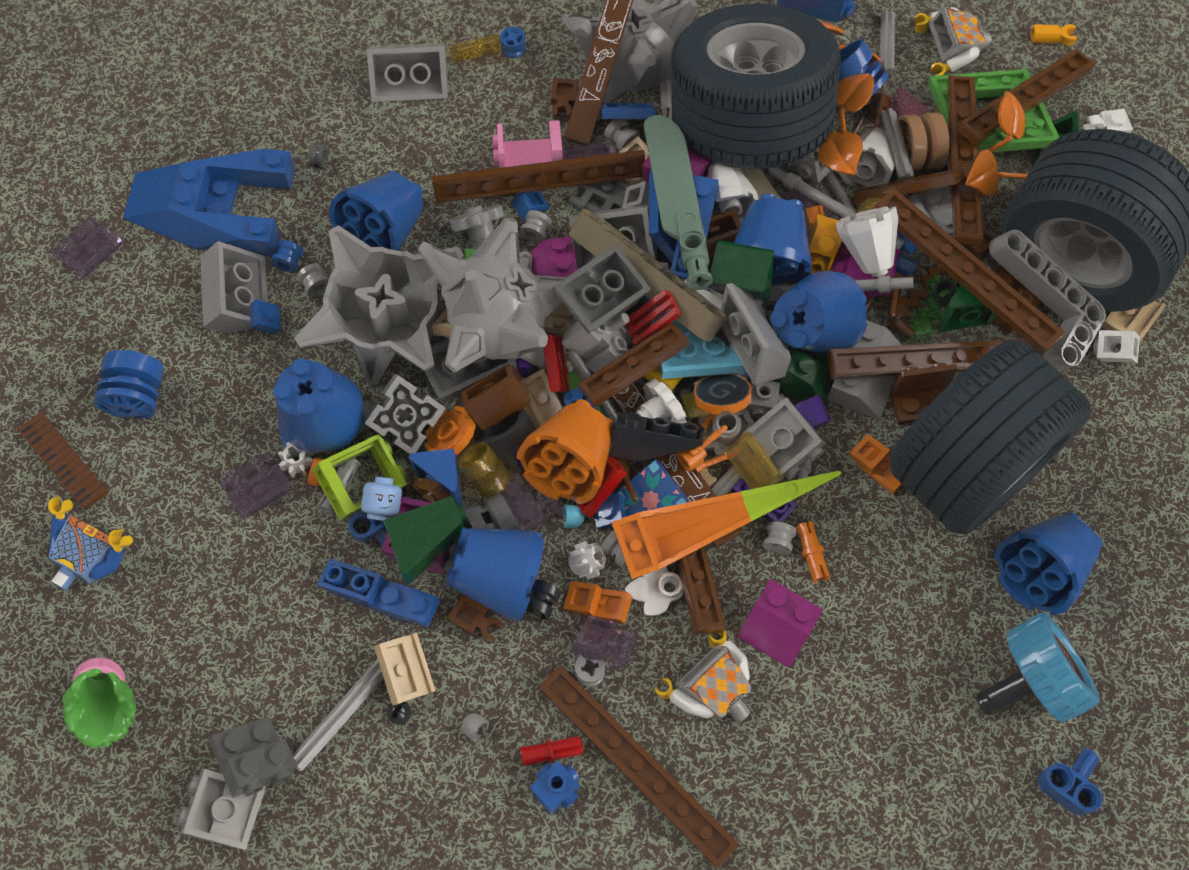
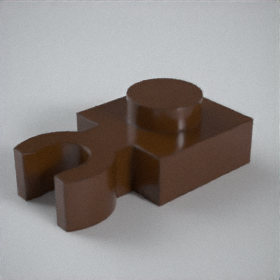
[551,78,579,121]
[408,477,456,503]
[447,594,504,643]

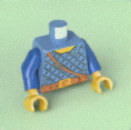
[48,496,133,591]

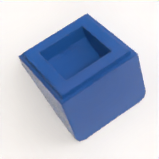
[511,190,550,222]

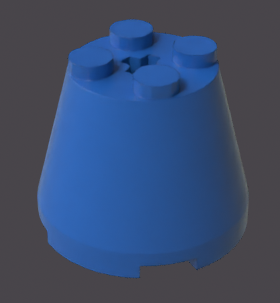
[329,170,423,251]
[734,193,812,285]
[770,271,868,356]
[273,359,365,454]
[994,512,1103,615]
[445,527,544,621]

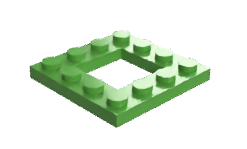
[928,69,1059,153]

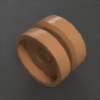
[898,112,949,173]

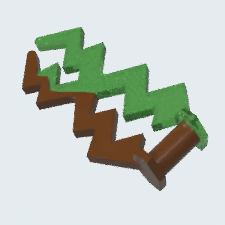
[887,268,959,344]

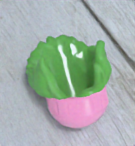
[62,657,136,749]

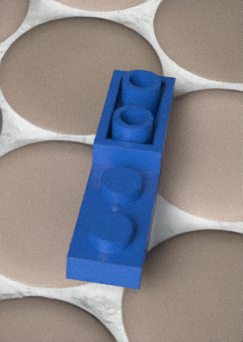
[671,175,719,279]
[317,558,440,627]

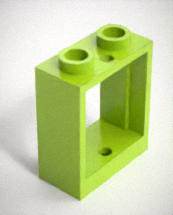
[312,433,407,521]

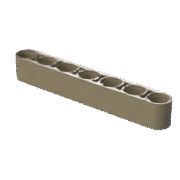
[569,209,727,342]

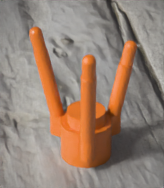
[676,414,740,473]

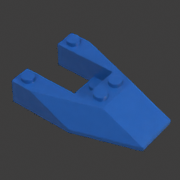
[123,149,295,257]

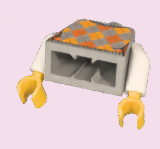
[914,6,991,76]
[655,630,751,723]

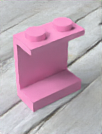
[493,121,563,168]

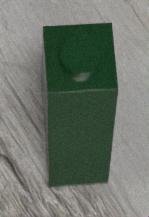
[383,496,468,584]

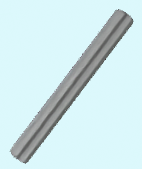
[293,659,384,771]

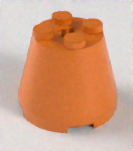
[517,399,614,504]

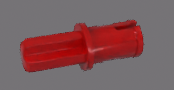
[520,736,583,767]

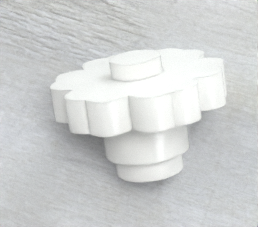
[636,378,687,424]

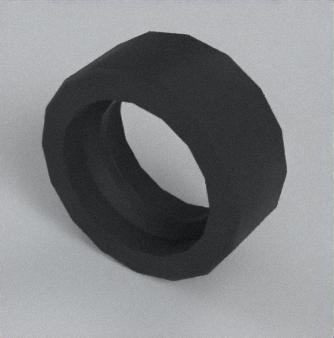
[479,408,536,459]

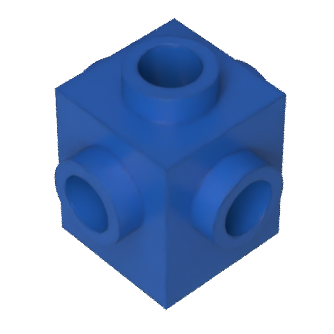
[530,761,580,816]

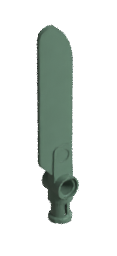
[644,115,713,290]

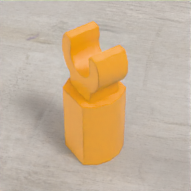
[1030,24,1077,46]

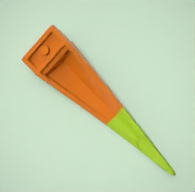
[611,471,842,579]

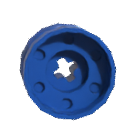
[839,39,889,96]
[93,350,164,418]

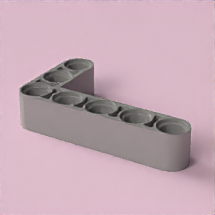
[989,229,1106,371]

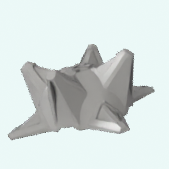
[561,0,697,107]
[418,218,567,373]
[294,225,464,386]

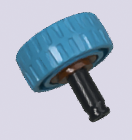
[976,613,1100,722]

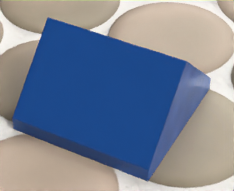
[408,449,463,506]

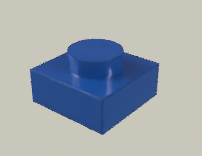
[895,253,920,276]
[250,299,281,334]
[594,493,626,529]

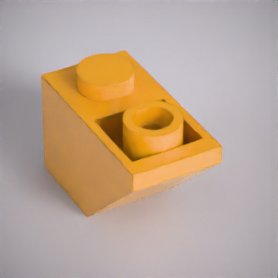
[808,214,842,274]

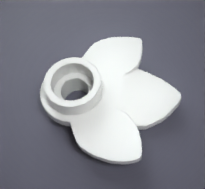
[625,566,684,616]

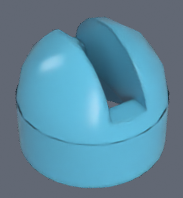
[564,505,585,528]

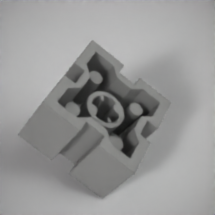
[561,313,633,373]
[363,374,446,454]

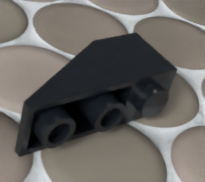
[611,412,704,461]

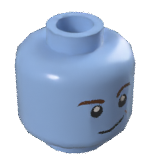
[361,476,402,520]

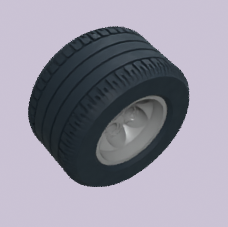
[671,4,841,169]
[1003,129,1189,312]
[890,340,1091,534]

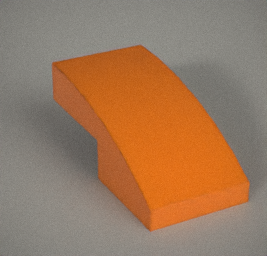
[849,434,903,495]
[563,581,633,624]

